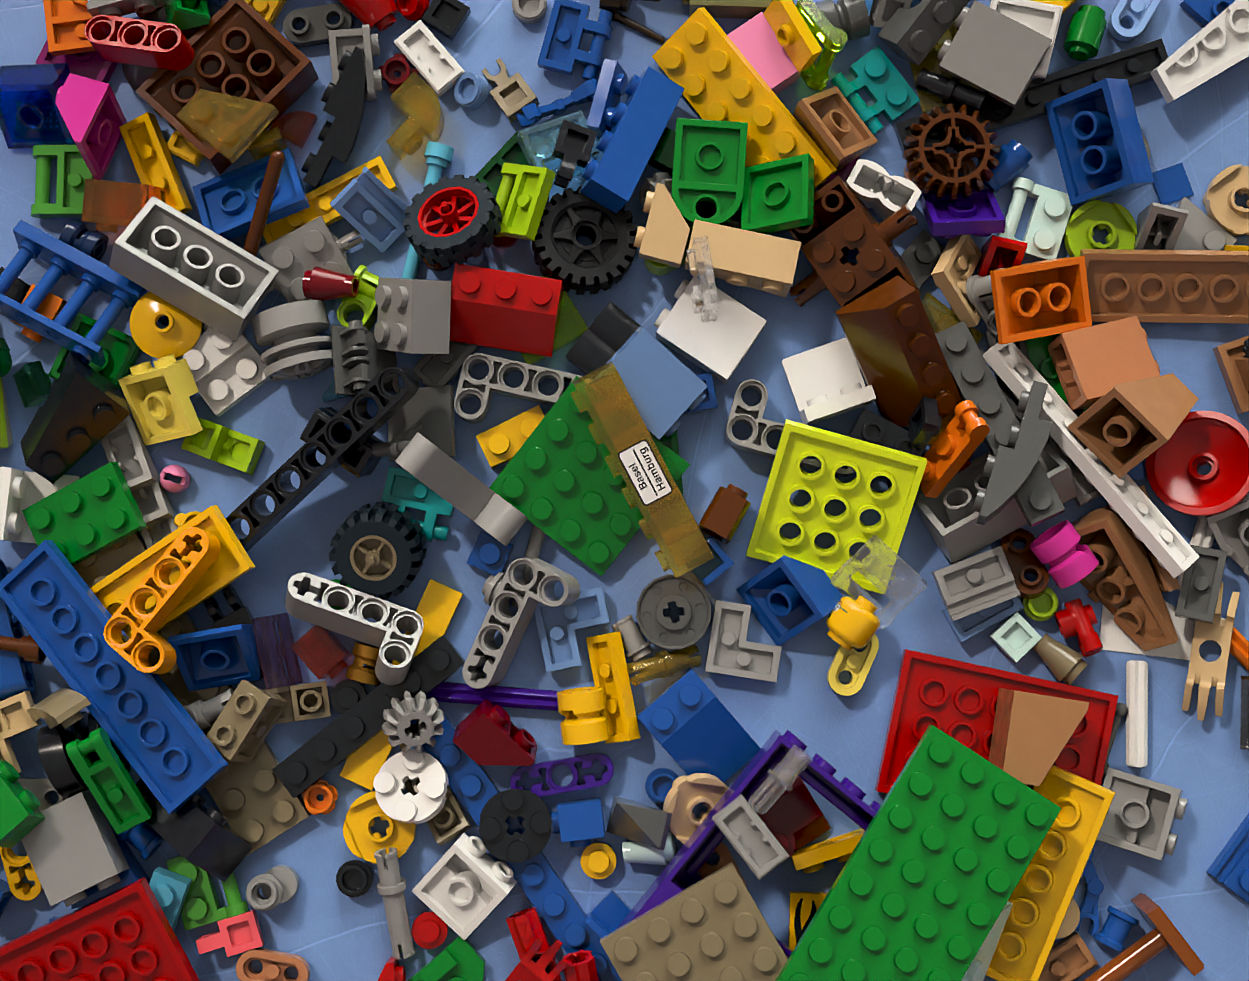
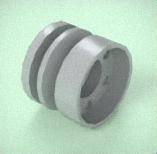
[251,300,334,381]

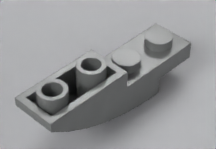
[972,380,1053,525]

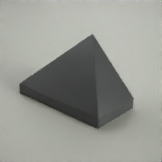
[606,796,672,850]

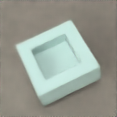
[989,612,1042,663]

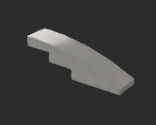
[101,415,178,549]

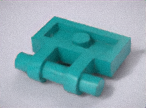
[831,46,920,135]
[381,466,454,542]

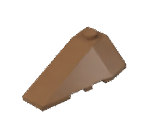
[1071,505,1178,651]

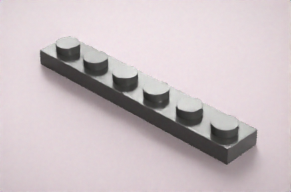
[935,321,1065,528]

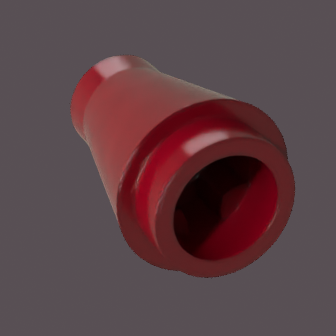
[302,267,359,301]

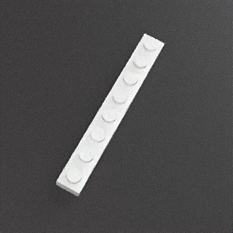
[983,342,1199,578]

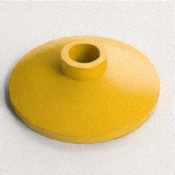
[130,292,202,359]

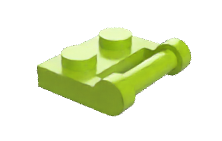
[494,163,556,241]

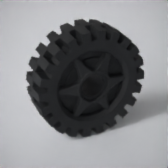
[532,186,637,295]

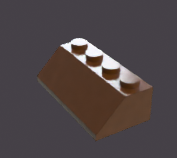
[835,275,962,427]

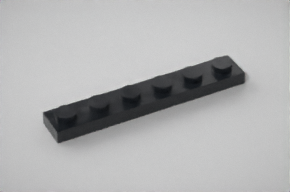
[272,635,465,798]

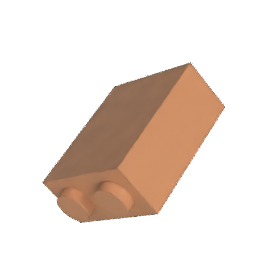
[1047,316,1160,411]

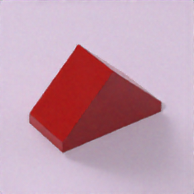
[976,235,1027,277]

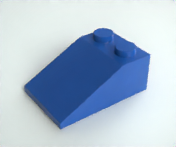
[637,668,761,783]

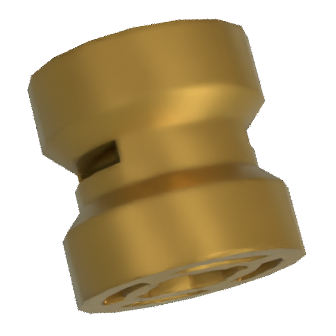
[345,642,387,686]

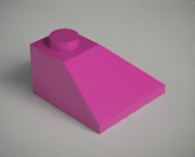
[55,73,128,181]

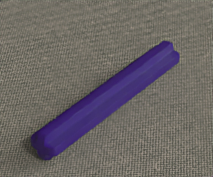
[426,682,559,711]

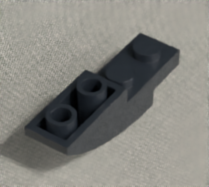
[301,46,367,188]

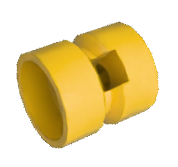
[556,686,609,745]

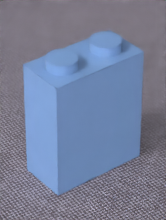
[592,326,707,440]

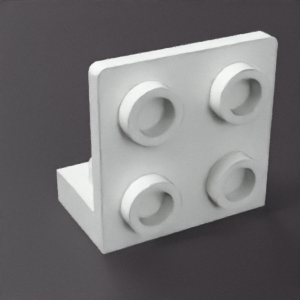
[781,338,876,425]
[0,467,81,544]

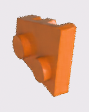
[43,0,96,56]

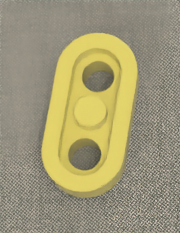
[827,634,879,696]

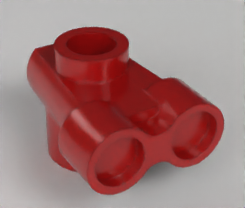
[1054,598,1103,658]

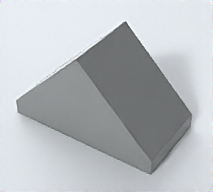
[1134,202,1189,250]

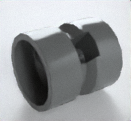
[809,0,870,49]

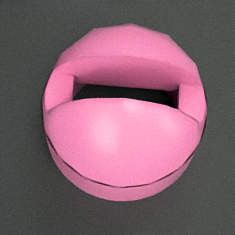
[160,464,191,493]

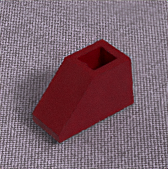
[453,699,537,766]

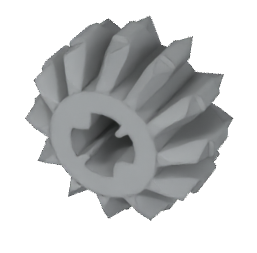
[382,690,445,754]

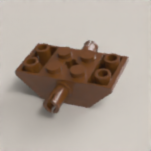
[788,176,921,308]

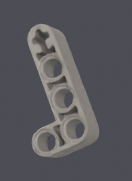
[454,353,599,424]
[725,379,856,477]
[395,432,528,546]
[462,558,580,689]
[285,572,424,685]

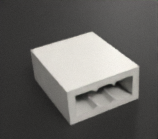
[654,276,767,385]

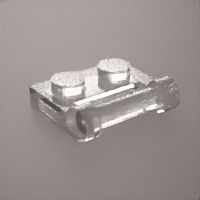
[829,535,928,630]

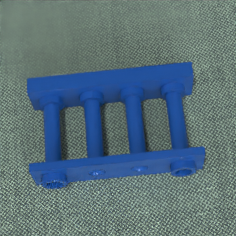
[0,220,147,367]

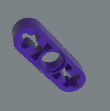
[510,753,614,797]

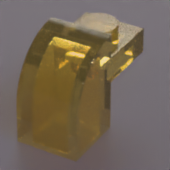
[386,72,444,160]

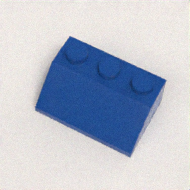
[1045,78,1154,206]

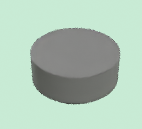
[512,0,547,24]
[261,865,299,903]

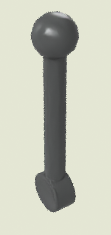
[1103,702,1127,775]

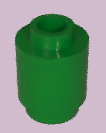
[1063,5,1107,61]

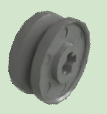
[636,575,711,650]

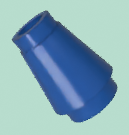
[983,139,1033,193]

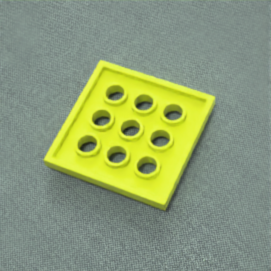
[746,419,927,594]

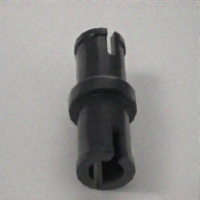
[915,67,989,114]

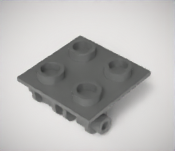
[331,320,399,399]

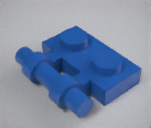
[537,0,614,81]

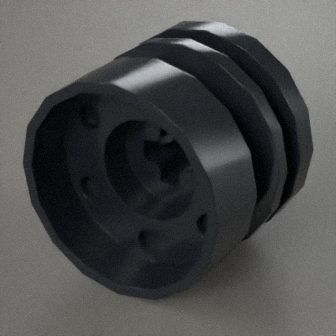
[38,712,130,799]

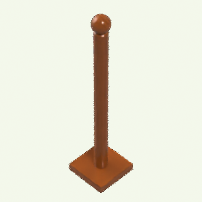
[1083,893,1205,981]

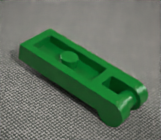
[66,727,153,835]

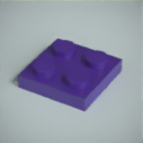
[921,189,1005,239]

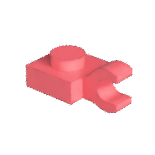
[195,909,265,957]

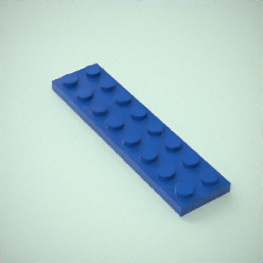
[0,540,229,814]

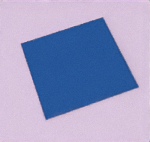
[1152,163,1194,205]

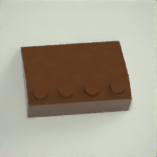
[136,0,319,175]

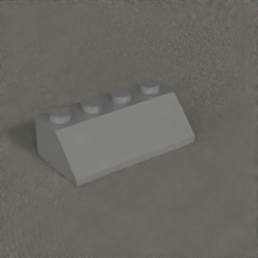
[109,196,279,342]
[914,443,1077,564]

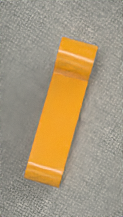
[103,527,220,674]

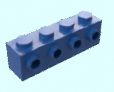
[580,66,684,214]

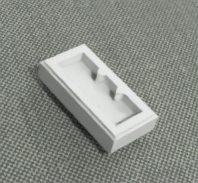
[394,20,465,97]

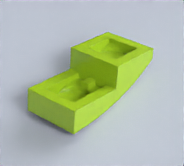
[181,417,265,475]

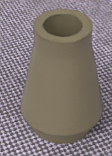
[1032,633,1088,685]

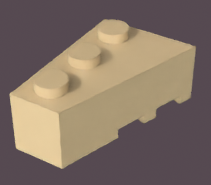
[684,220,801,298]

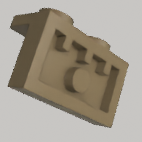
[206,680,288,764]

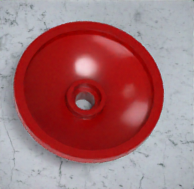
[1146,411,1249,517]

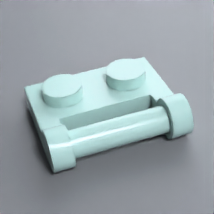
[996,177,1073,261]

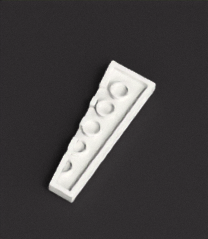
[1150,0,1249,104]

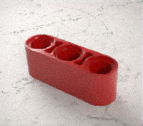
[84,15,195,70]

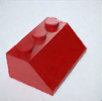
[449,263,564,358]

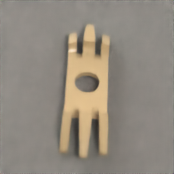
[1182,582,1240,721]

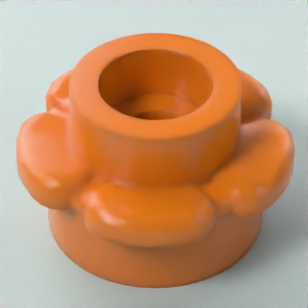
[302,779,338,815]

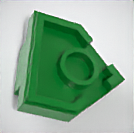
[407,936,485,981]

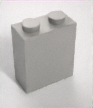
[937,0,1052,109]
[21,790,129,907]

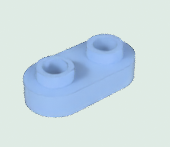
[1108,0,1161,42]

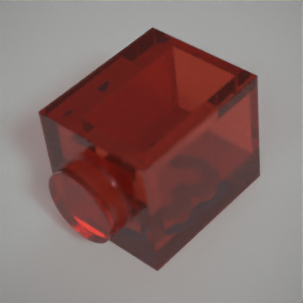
[291,625,352,680]

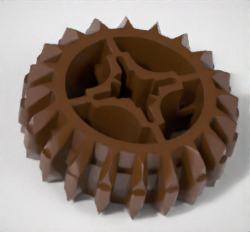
[902,103,1000,201]

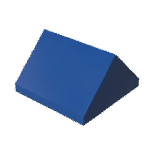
[168,624,260,692]

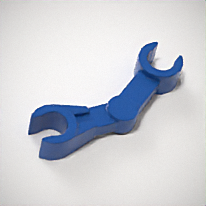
[516,78,597,128]
[1075,848,1104,936]

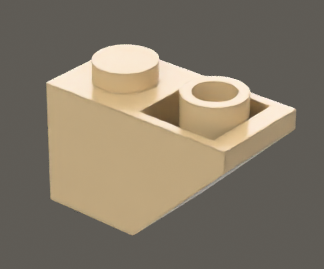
[633,183,690,268]

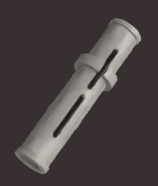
[374,847,416,960]

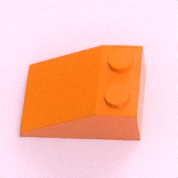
[990,256,1092,344]

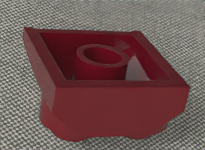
[751,768,831,861]

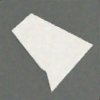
[1100,600,1195,660]

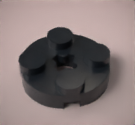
[479,788,552,863]

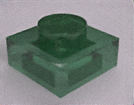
[13,361,51,408]

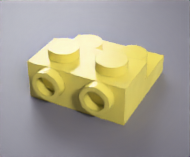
[118,354,203,446]

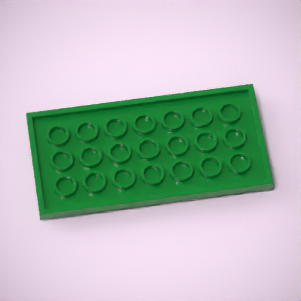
[775,725,1062,981]

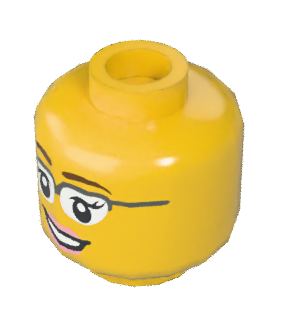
[826,595,880,651]

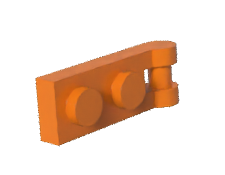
[920,400,990,498]

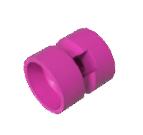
[1030,520,1099,589]

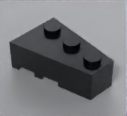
[20,351,130,484]
[136,778,253,882]

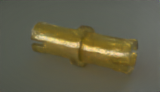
[627,644,702,686]

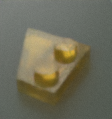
[176,89,279,163]

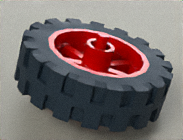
[403,174,502,267]

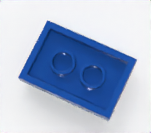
[192,147,310,240]

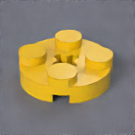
[343,790,417,864]

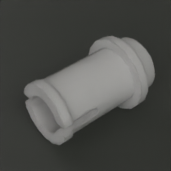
[611,615,652,663]

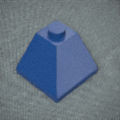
[736,555,843,646]

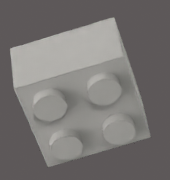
[374,277,451,354]

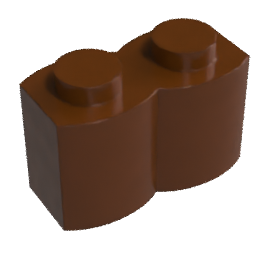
[697,484,751,544]

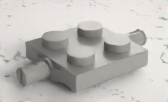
[258,216,364,303]

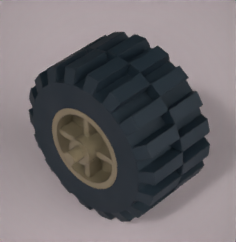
[329,502,427,600]

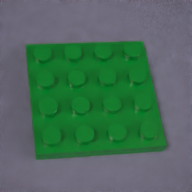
[489,375,690,576]

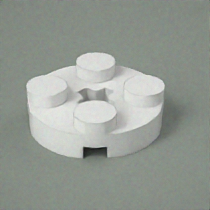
[373,748,449,824]

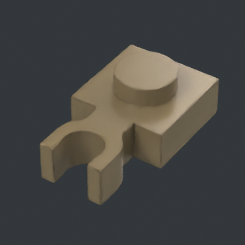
[481,58,540,123]

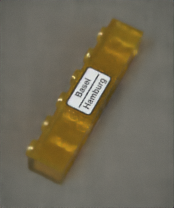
[570,362,714,578]

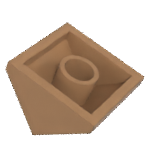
[793,86,878,174]

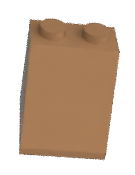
[1067,373,1199,479]
[989,688,1089,786]

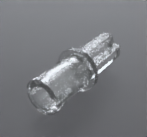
[748,744,813,814]

